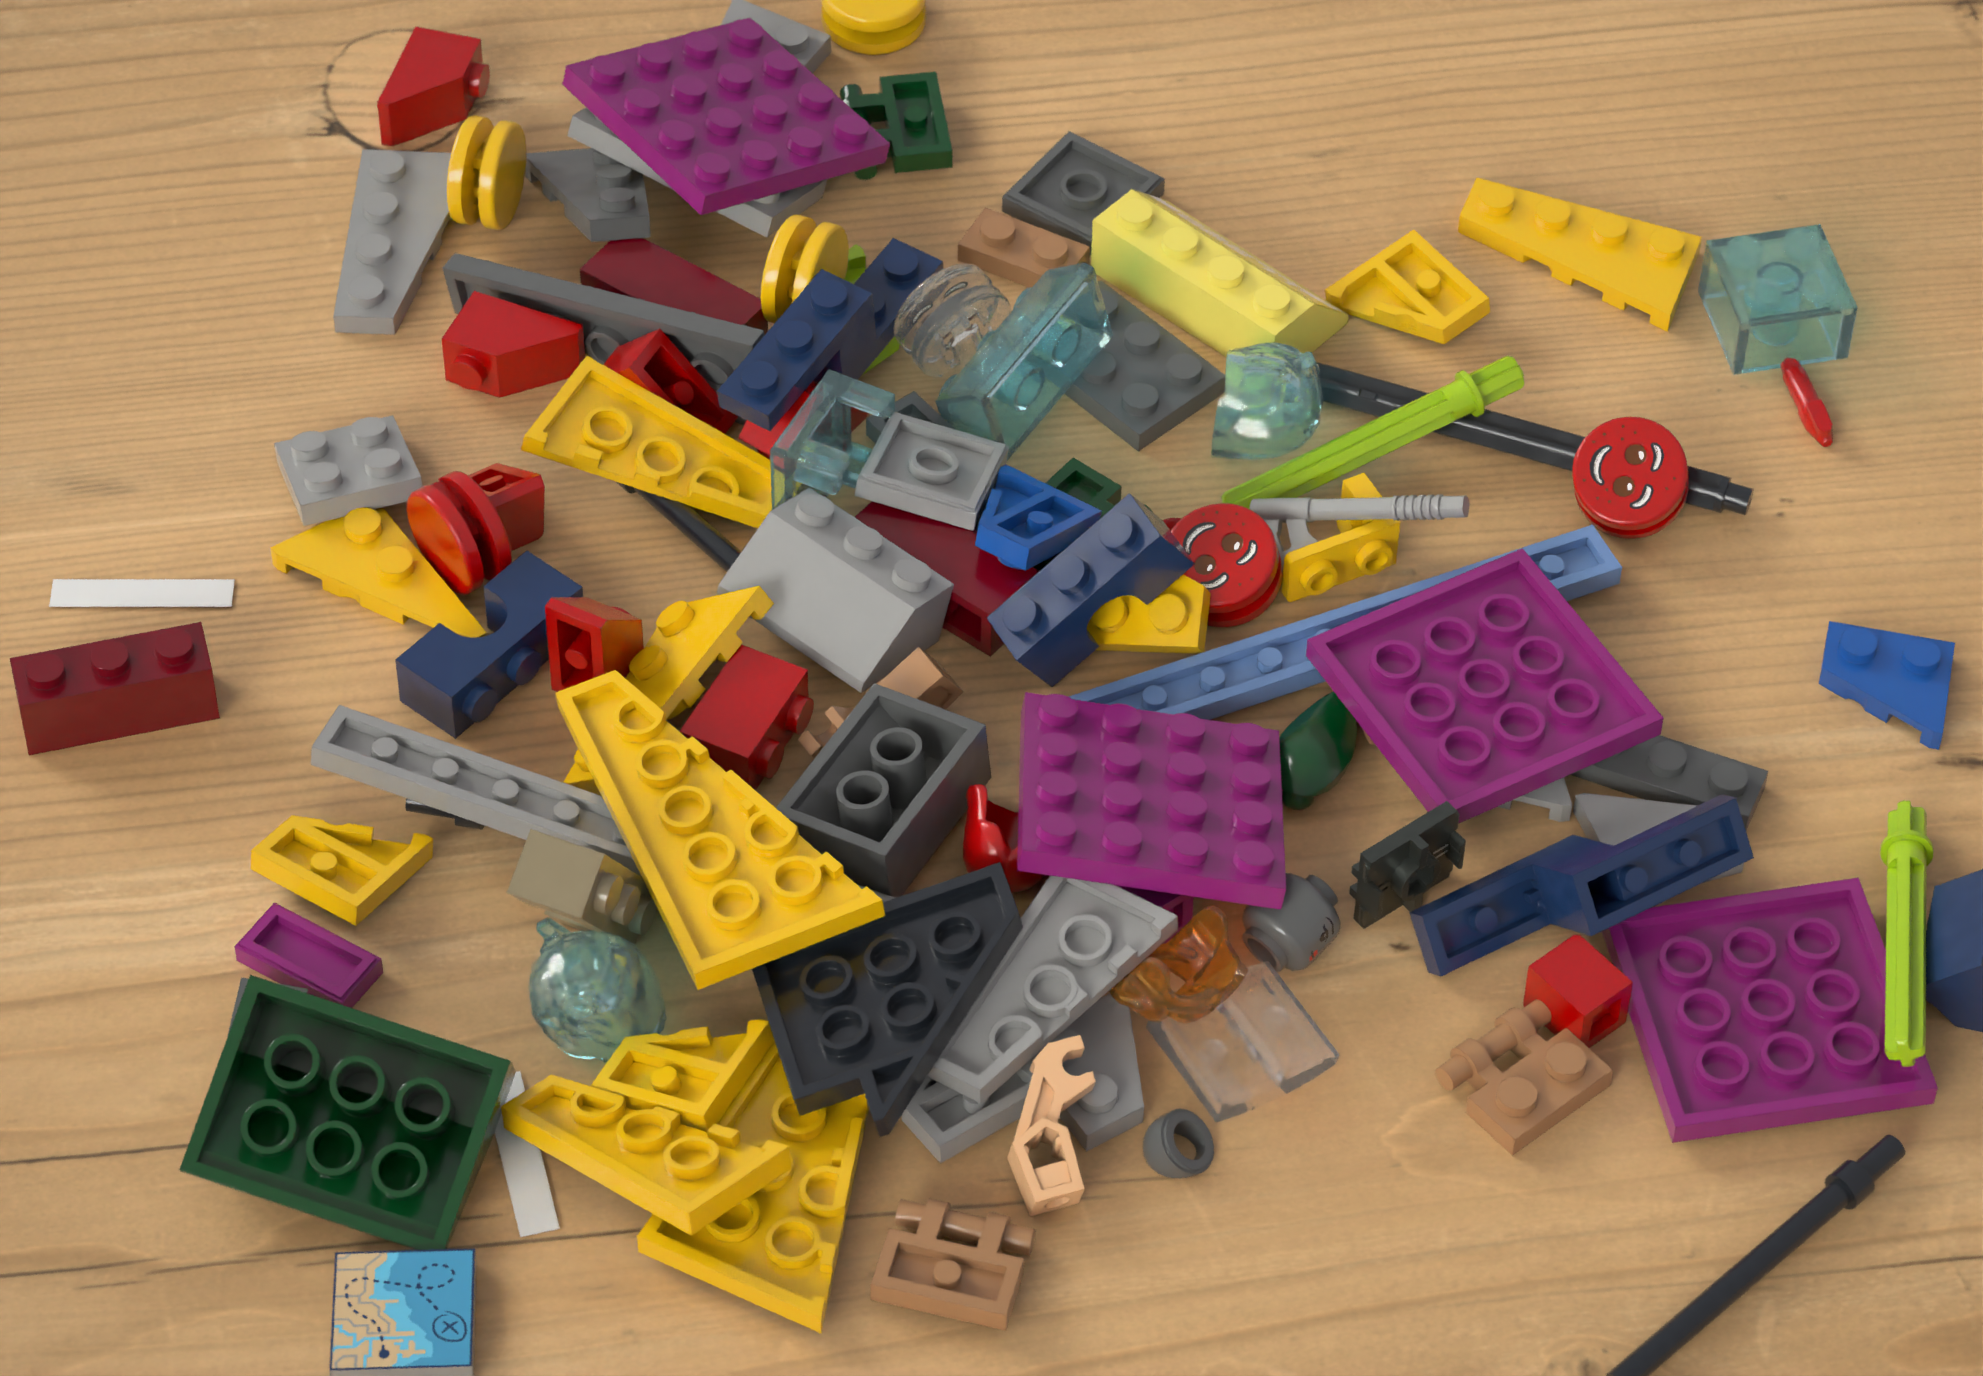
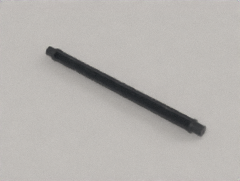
[1279,358,1754,515]

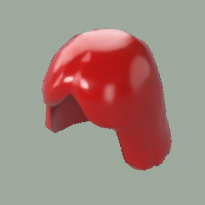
[963,784,1045,893]

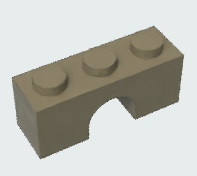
[507,829,657,948]

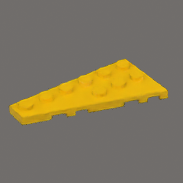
[555,670,885,990]
[637,1041,869,1333]

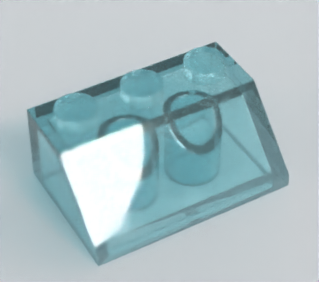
[935,262,1113,461]

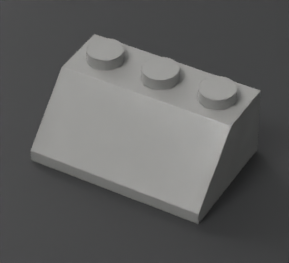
[716,487,954,693]

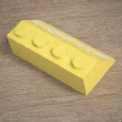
[1091,189,1349,386]

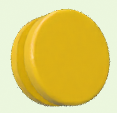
[821,0,926,55]
[447,115,527,230]
[761,214,849,324]

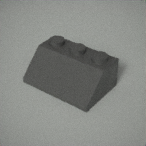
[776,683,991,898]

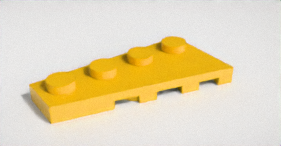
[1458,177,1702,332]
[521,356,798,528]
[563,586,774,796]
[501,1074,792,1236]

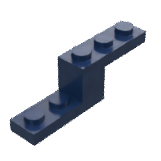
[717,238,944,431]
[1409,794,1754,977]

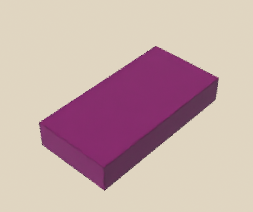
[234,902,383,1008]

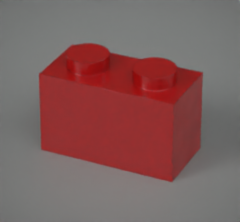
[679,644,814,790]

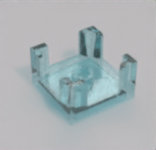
[770,369,895,510]

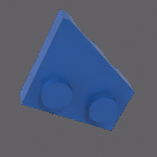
[975,464,1102,571]
[1819,621,1955,750]

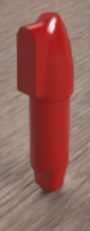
[1780,357,1833,447]

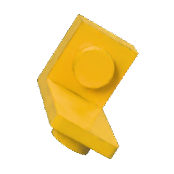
[1281,472,1401,602]

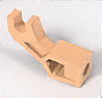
[1007,1035,1096,1217]

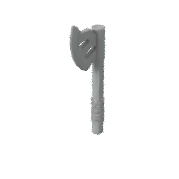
[1250,494,1470,565]

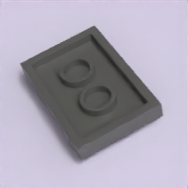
[1014,280,1226,452]

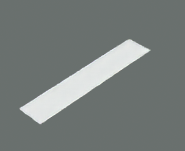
[49,579,235,607]
[495,1071,560,1237]

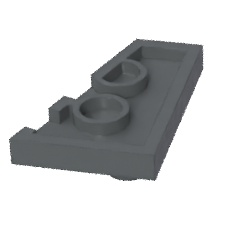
[525,148,651,242]

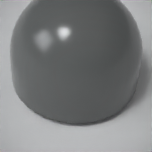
[1143,1109,1214,1178]

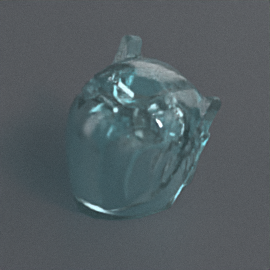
[1211,342,1323,460]
[528,917,667,1063]

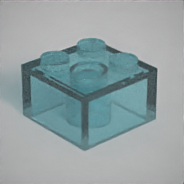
[1698,224,1858,375]

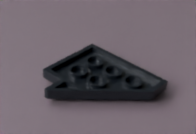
[752,862,1023,1137]

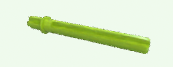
[1221,356,1525,509]
[1880,801,1933,1067]

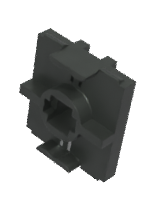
[1349,801,1466,929]

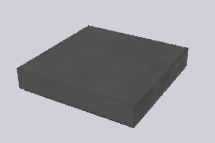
[1002,131,1165,256]

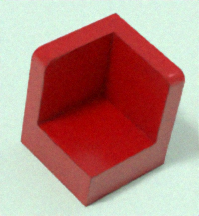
[1523,935,1633,1048]

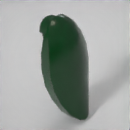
[1279,691,1357,810]

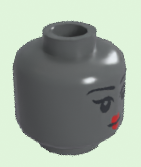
[1242,873,1341,972]

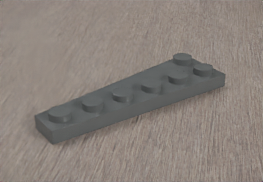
[442,253,765,425]

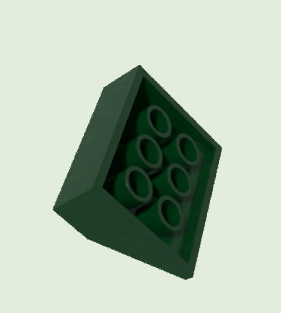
[179,975,516,1250]

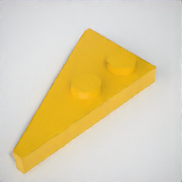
[270,507,487,638]

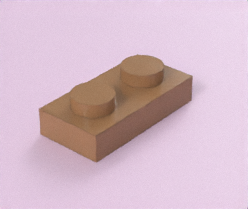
[958,207,1090,300]

